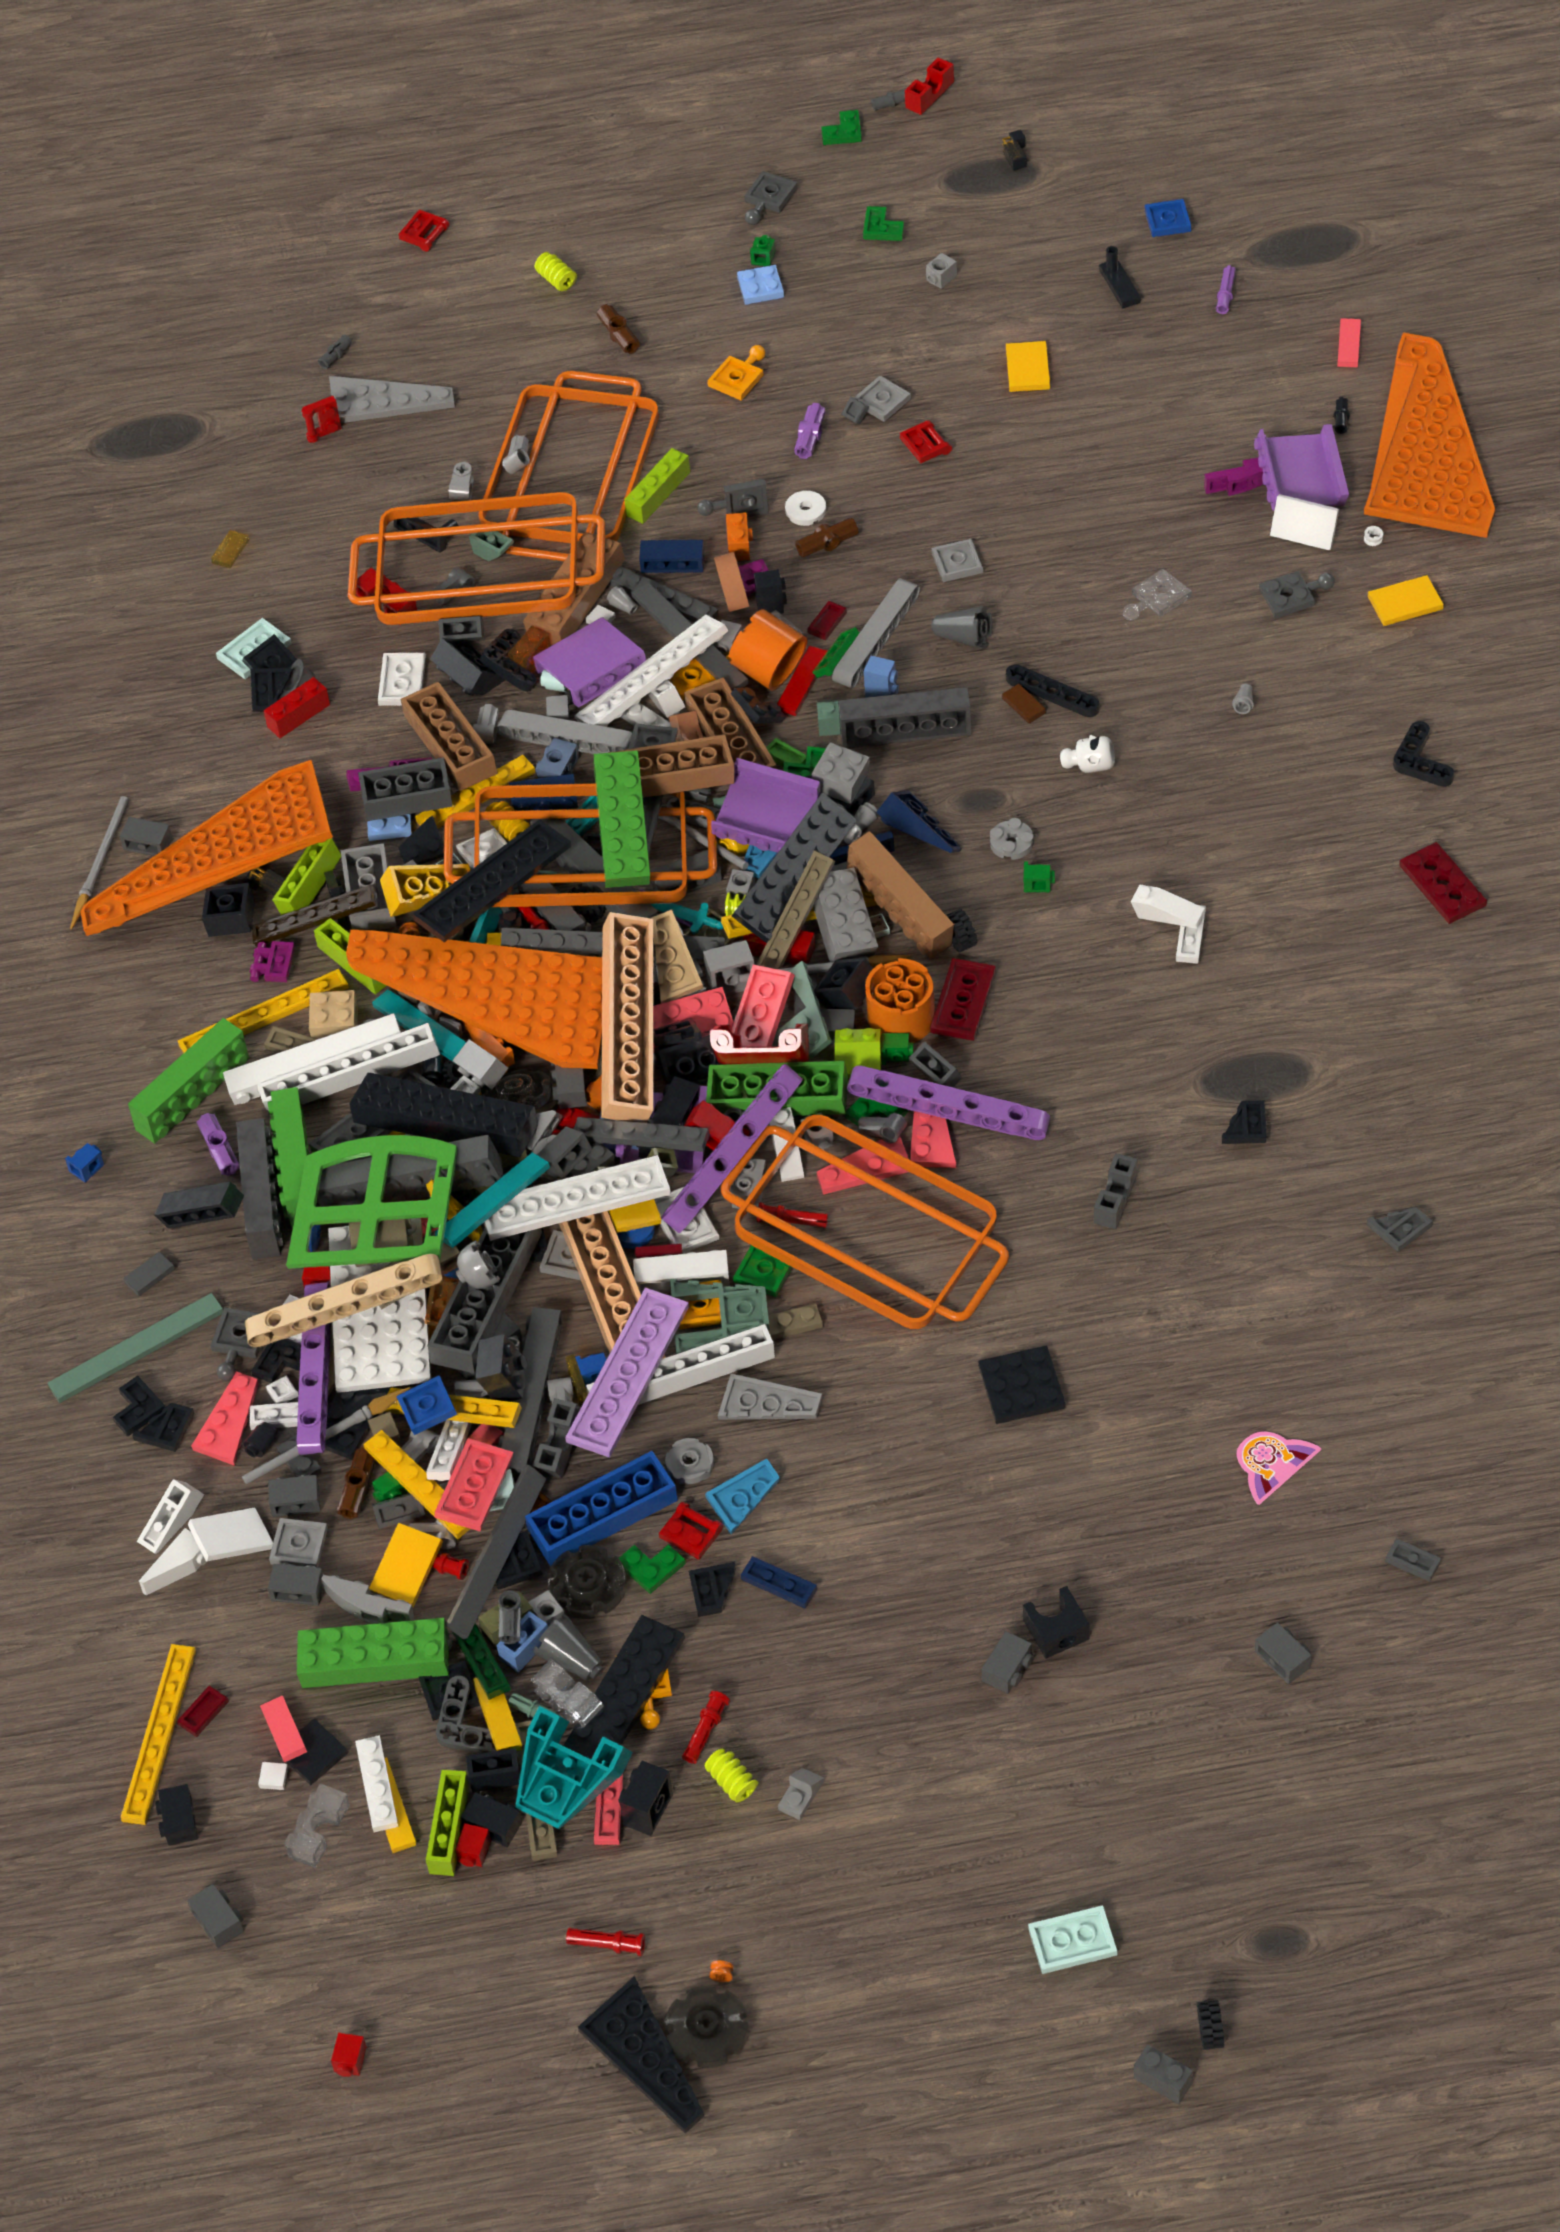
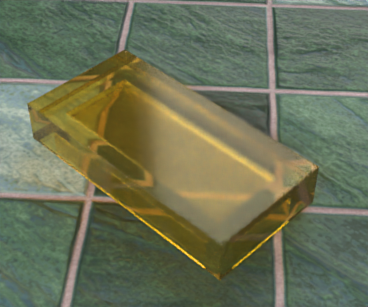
[211,530,249,568]
[565,1354,588,1407]

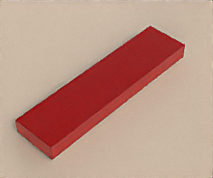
[777,646,828,716]

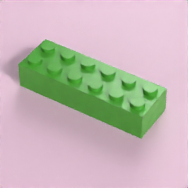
[594,751,650,888]
[128,1018,249,1144]
[706,1061,848,1116]
[268,1087,309,1228]
[297,1618,449,1688]

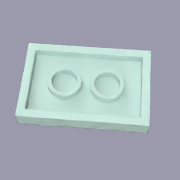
[216,618,292,679]
[1028,1905,1117,1974]

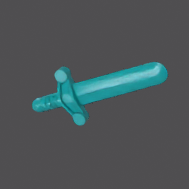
[651,903,724,934]

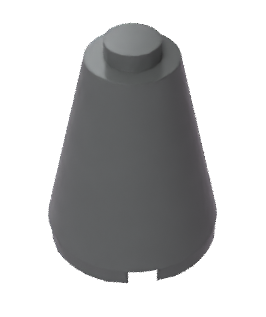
[931,606,992,649]
[533,1614,603,1680]

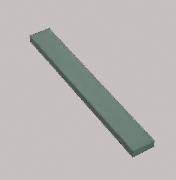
[47,1293,223,1403]

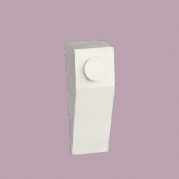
[648,680,685,718]
[1131,885,1206,928]
[769,1107,804,1182]
[137,1479,204,1554]
[139,1528,207,1595]

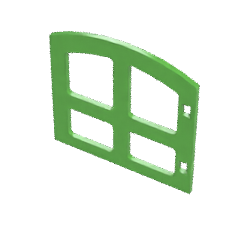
[286,1135,458,1269]

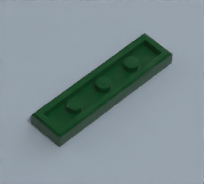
[451,1623,511,1700]

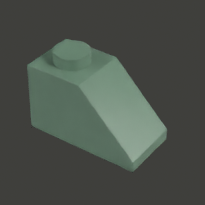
[469,531,514,561]
[817,699,841,736]

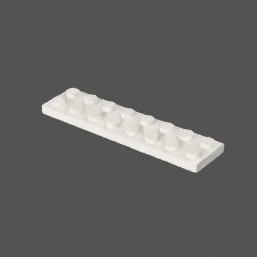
[575,615,728,727]
[484,1155,671,1241]

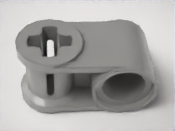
[449,462,474,501]

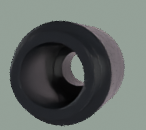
[421,1054,445,1085]
[243,1422,278,1458]

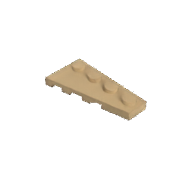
[651,910,704,1003]

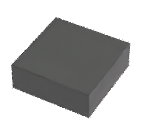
[841,396,869,425]

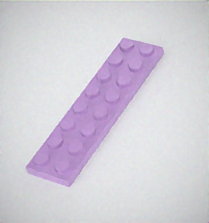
[565,1288,689,1458]

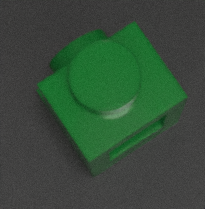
[750,235,776,266]
[1023,861,1055,892]
[881,1033,914,1065]
[372,1472,409,1503]

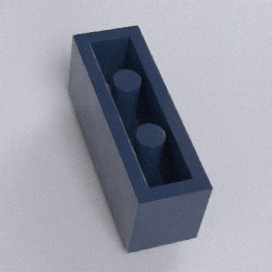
[639,540,704,573]
[509,774,578,811]

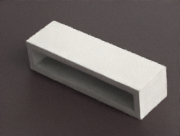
[633,1250,730,1294]

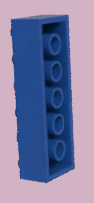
[525,1451,678,1567]

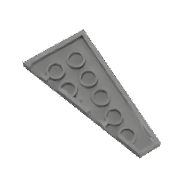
[329,376,455,423]

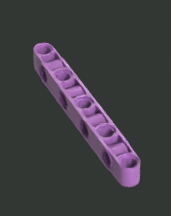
[661,1064,803,1234]
[847,1066,1050,1140]
[297,1282,331,1455]

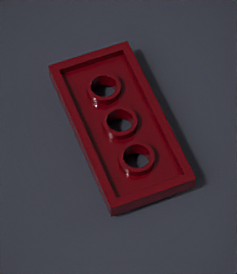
[1399,842,1487,924]
[930,958,996,1041]

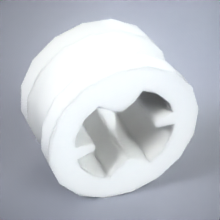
[1364,526,1383,546]

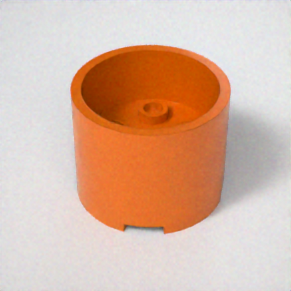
[728,609,807,691]
[865,958,935,1043]

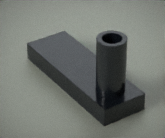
[1099,246,1141,309]
[393,517,459,553]

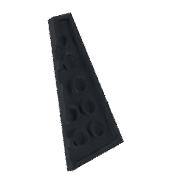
[578,1976,704,2134]

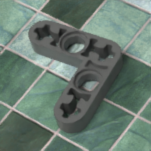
[436,1676,496,1753]

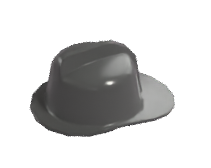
[279,659,315,700]

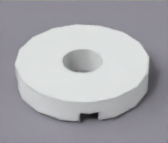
[785,491,826,526]

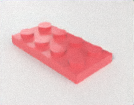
[731,965,795,1047]
[653,987,734,1053]
[434,1438,513,1532]

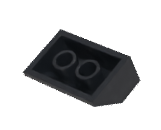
[430,638,505,696]
[654,1031,719,1085]

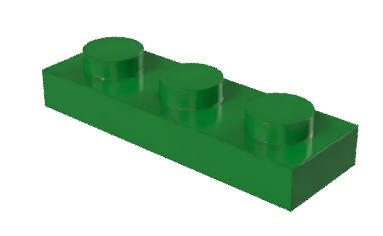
[813,627,860,678]

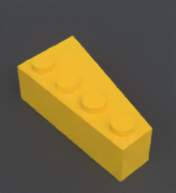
[380,864,471,917]

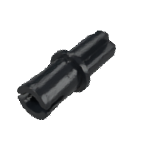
[1333,396,1350,434]

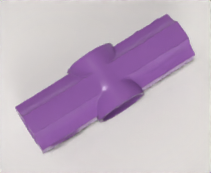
[794,403,825,459]
[197,1113,240,1176]

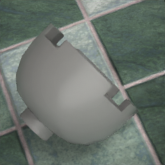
[456,1240,500,1289]

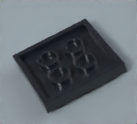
[978,1345,1066,1424]

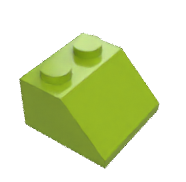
[835,1028,881,1078]

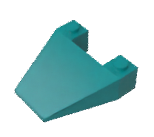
[515,1706,633,1829]

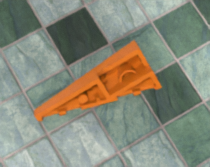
[461,1020,515,1089]

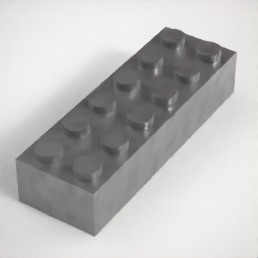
[839,687,971,748]
[236,1118,283,1259]

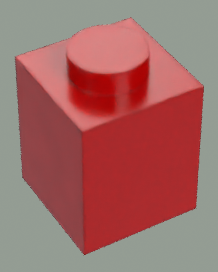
[455,1824,491,1867]
[331,2032,367,2077]

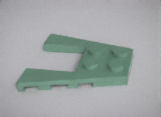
[734,961,832,1060]
[670,1279,770,1354]

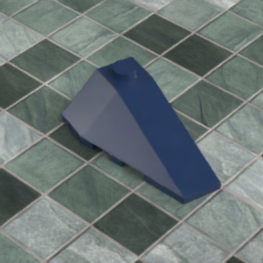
[877,791,962,853]

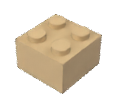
[309,990,358,1039]

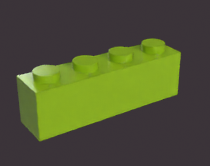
[624,448,690,524]
[272,838,341,915]
[314,918,387,995]
[426,1770,470,1876]

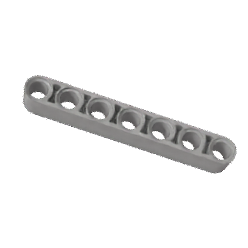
[832,578,920,689]
[496,710,633,754]

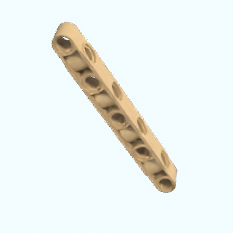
[245,1254,442,1347]

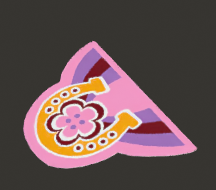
[1236,1431,1321,1505]

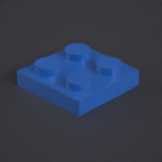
[1144,199,1191,237]
[396,1376,457,1435]

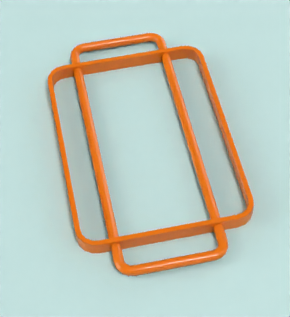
[478,371,659,561]
[348,492,605,625]
[444,784,717,907]
[721,1115,1009,1329]

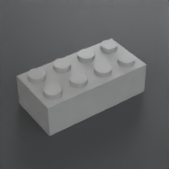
[341,843,397,931]
[813,868,878,962]

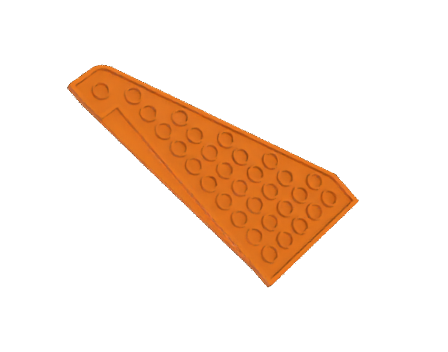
[1364,332,1495,538]
[81,760,333,936]
[346,930,602,1069]

